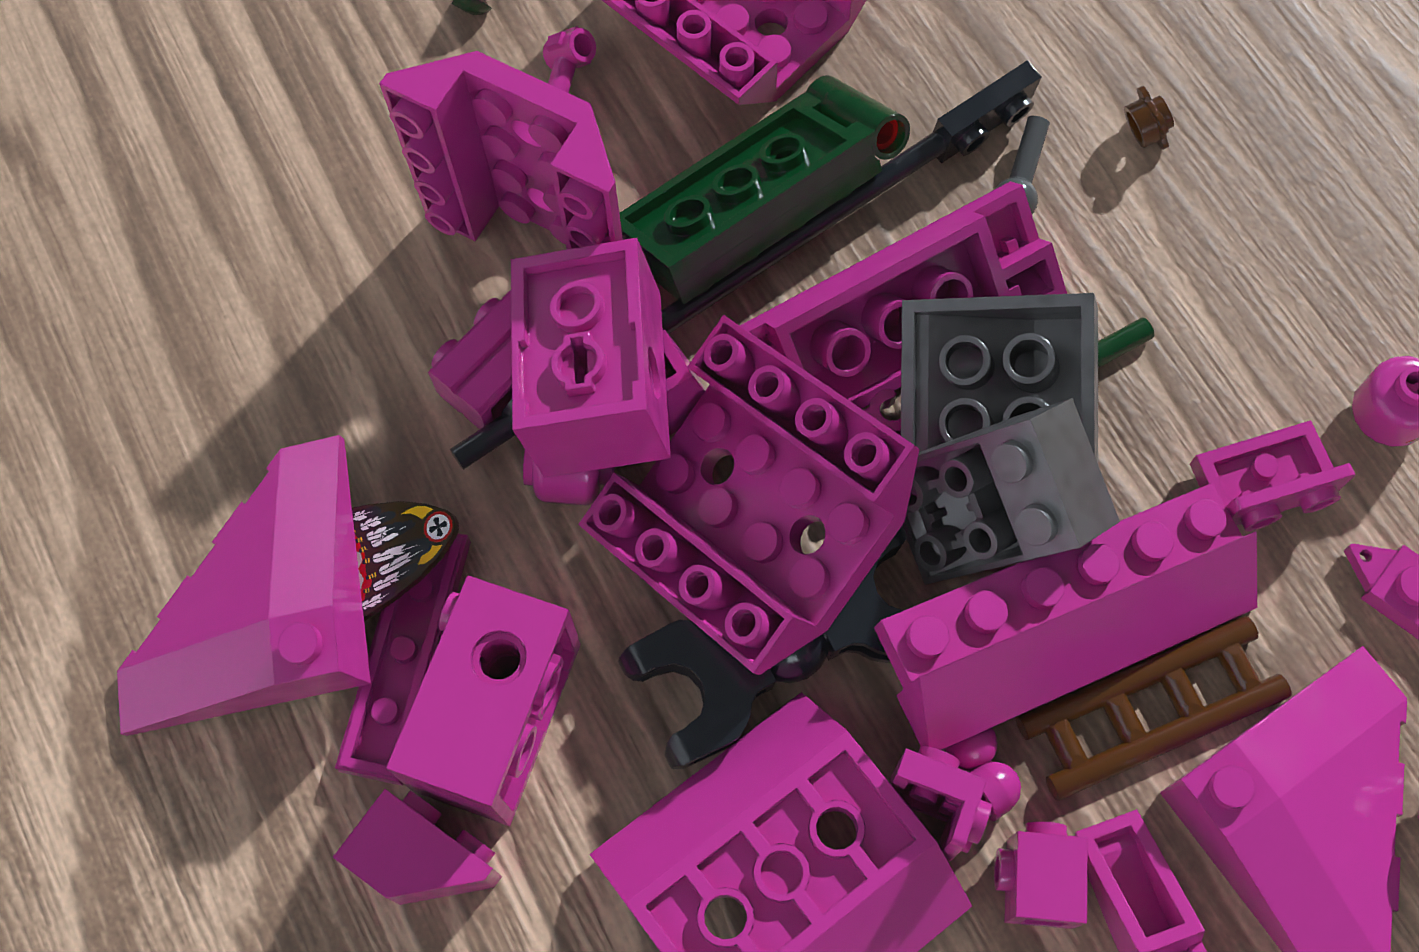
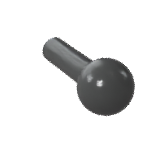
[994,116,1050,215]

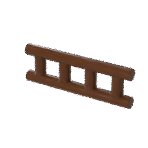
[1015,616,1292,801]

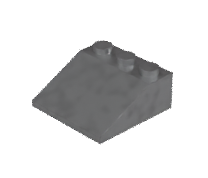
[901,293,1098,463]

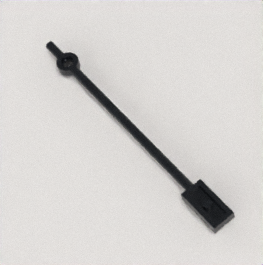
[450,60,1042,470]

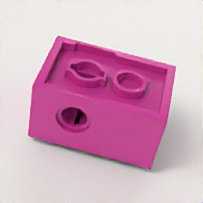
[511,238,671,478]
[386,575,581,827]

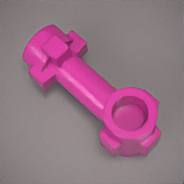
[543,26,596,93]

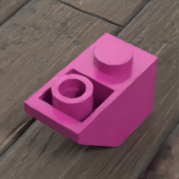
[333,789,502,905]

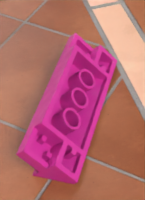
[740,181,1067,409]
[874,483,1258,750]

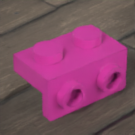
[1189,420,1356,531]
[889,746,992,863]

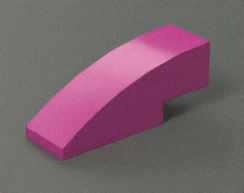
[1075,809,1207,952]

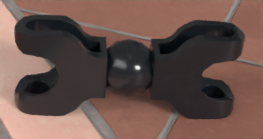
[618,526,907,769]

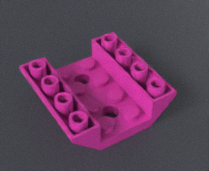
[602,0,867,105]
[379,51,623,249]
[578,315,920,675]
[589,692,972,952]

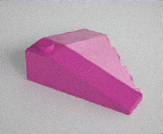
[117,435,371,736]
[1160,646,1407,952]

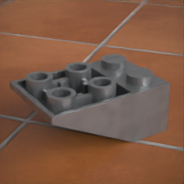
[902,398,1120,585]

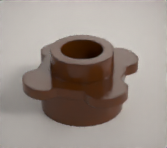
[1124,86,1174,150]

